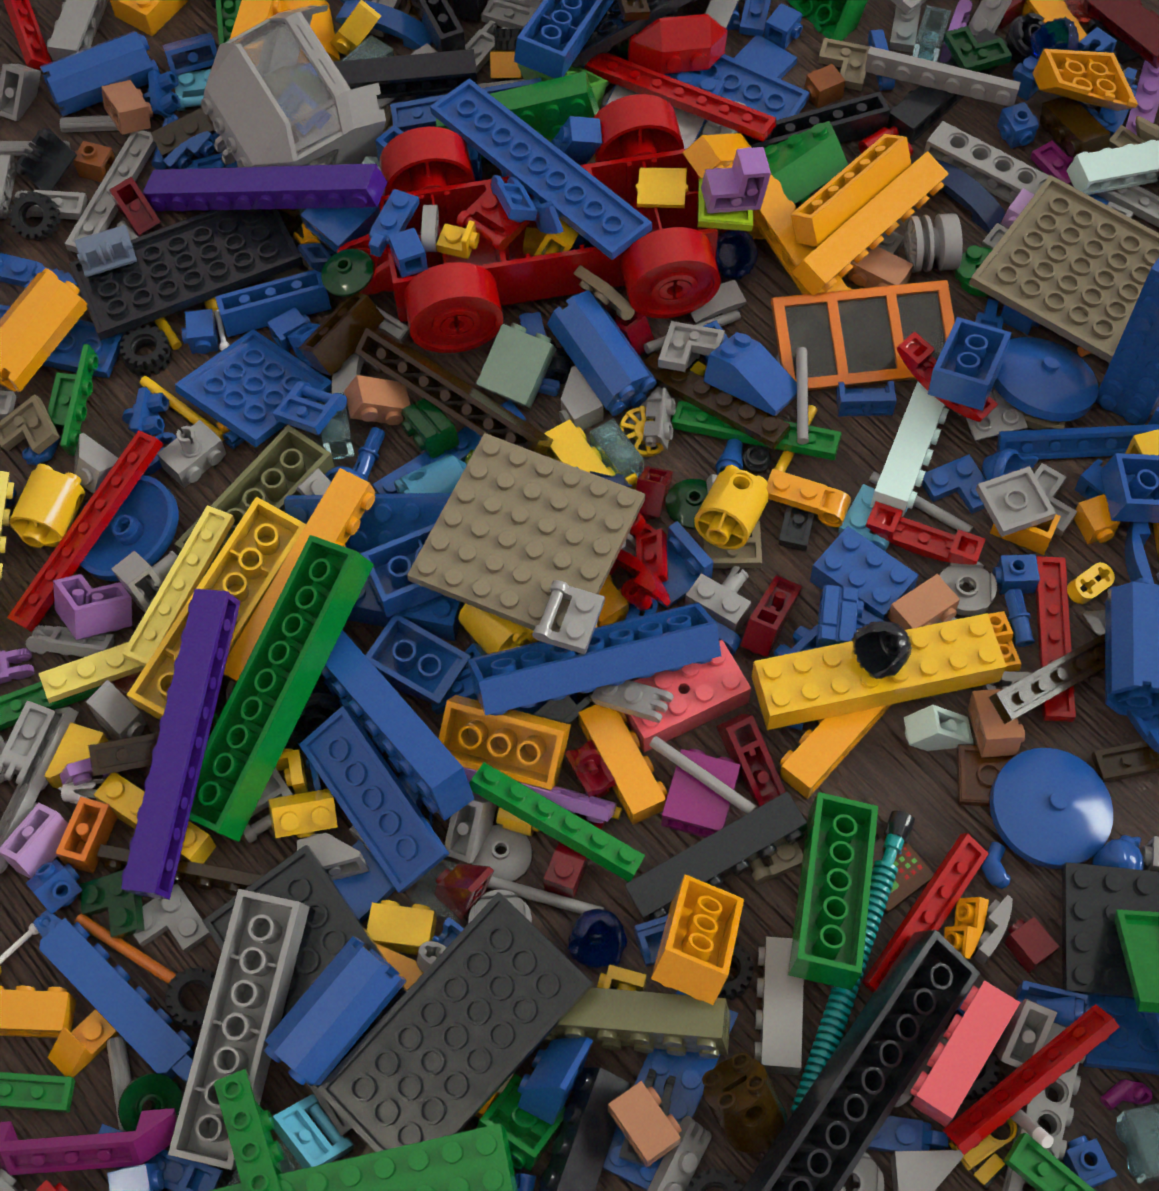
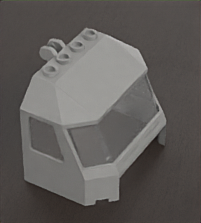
[201,5,386,167]

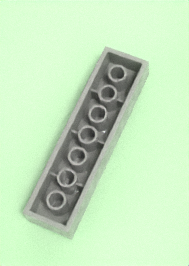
[168,889,310,1170]

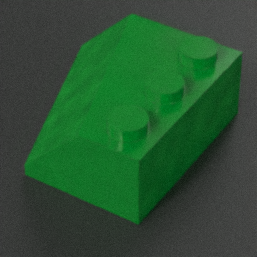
[787,0,868,41]
[764,121,848,204]

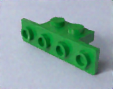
[47,344,99,456]
[214,1069,284,1191]

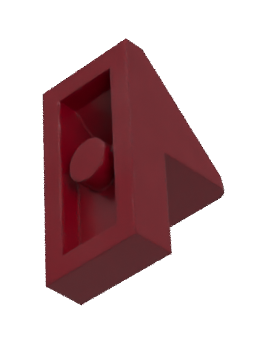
[109,176,161,236]

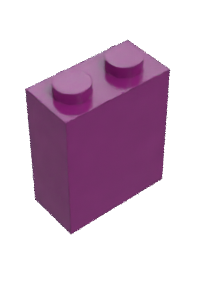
[661,749,741,838]

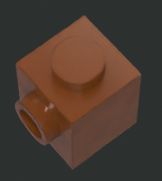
[804,64,846,109]
[73,141,115,182]

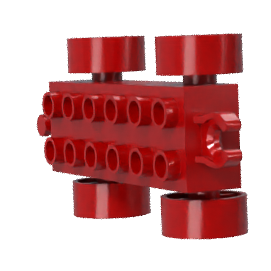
[337,94,740,353]

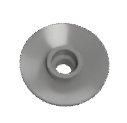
[472,824,532,882]

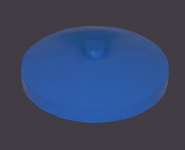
[993,337,1099,421]
[80,475,179,581]
[990,748,1113,869]

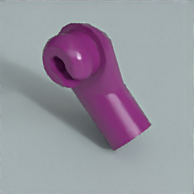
[1100,1079,1153,1111]

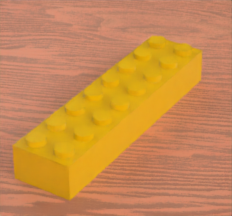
[127,497,306,720]
[751,613,1007,730]

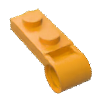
[766,469,851,527]

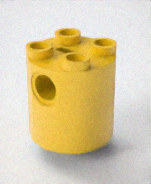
[9,464,85,548]
[694,465,768,550]
[458,603,539,654]

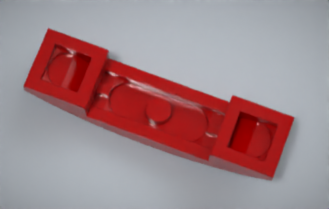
[896,331,998,422]
[866,501,986,565]
[609,549,671,606]

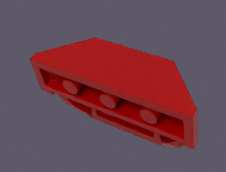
[628,14,728,74]

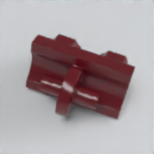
[564,740,616,798]

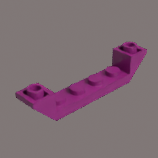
[0,1108,178,1175]

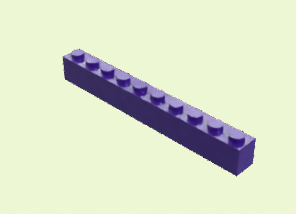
[143,164,387,211]
[121,589,241,900]

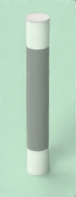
[991,1089,1054,1148]

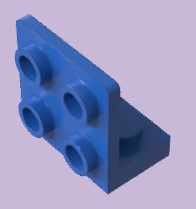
[662,521,714,608]

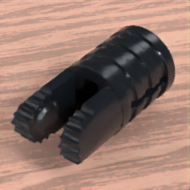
[546,338,571,384]

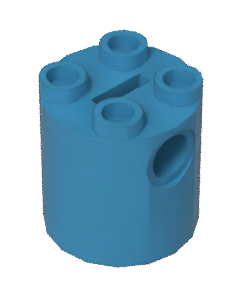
[394,454,467,494]

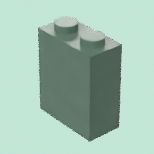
[476,323,556,409]

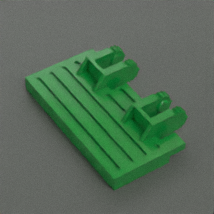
[1114,909,1159,1013]

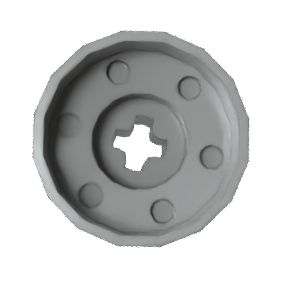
[904,213,963,273]

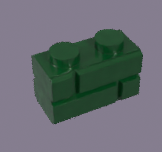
[401,398,460,459]

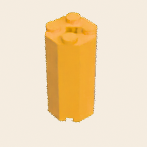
[0,268,87,392]

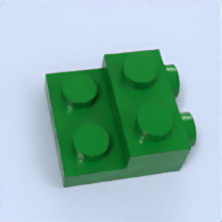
[477,1074,566,1171]

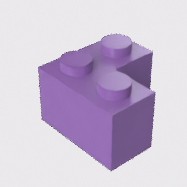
[701,147,771,213]
[53,574,132,640]

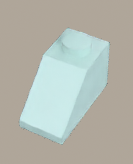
[904,705,974,751]

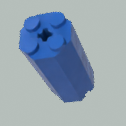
[39,31,160,117]
[547,290,657,416]
[1105,578,1159,718]
[264,936,407,1086]

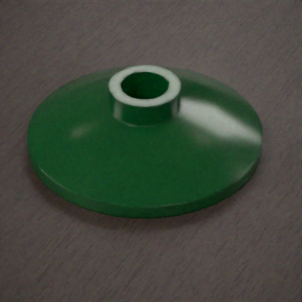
[321,249,374,297]
[666,479,708,529]
[118,1073,183,1132]

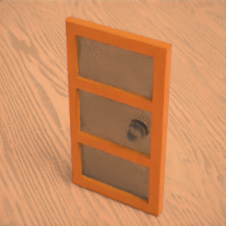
[770,280,955,391]

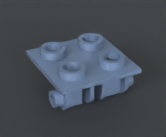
[75,225,137,278]

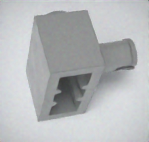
[157,420,226,488]
[111,551,178,613]
[685,566,751,634]

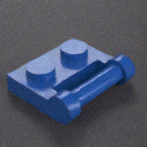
[272,381,347,435]

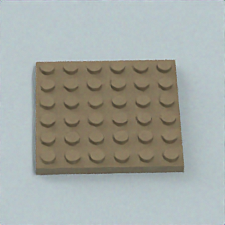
[969,175,1159,363]
[407,433,645,632]

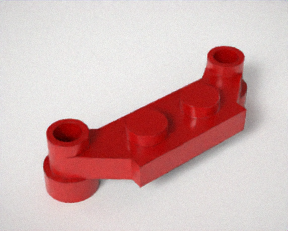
[621,512,668,611]

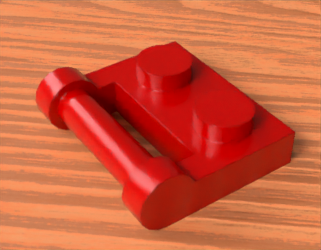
[456,190,530,252]

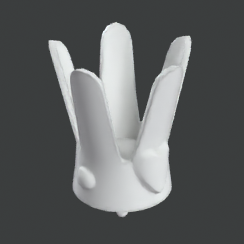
[58,779,105,804]

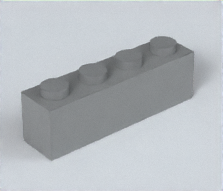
[47,0,109,61]
[754,936,804,1075]

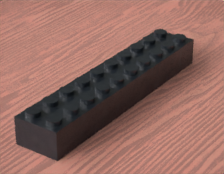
[741,929,980,1191]

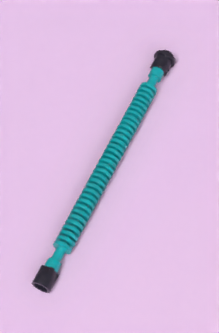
[790,810,915,1113]

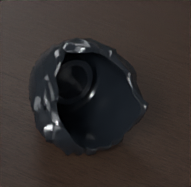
[851,621,912,679]

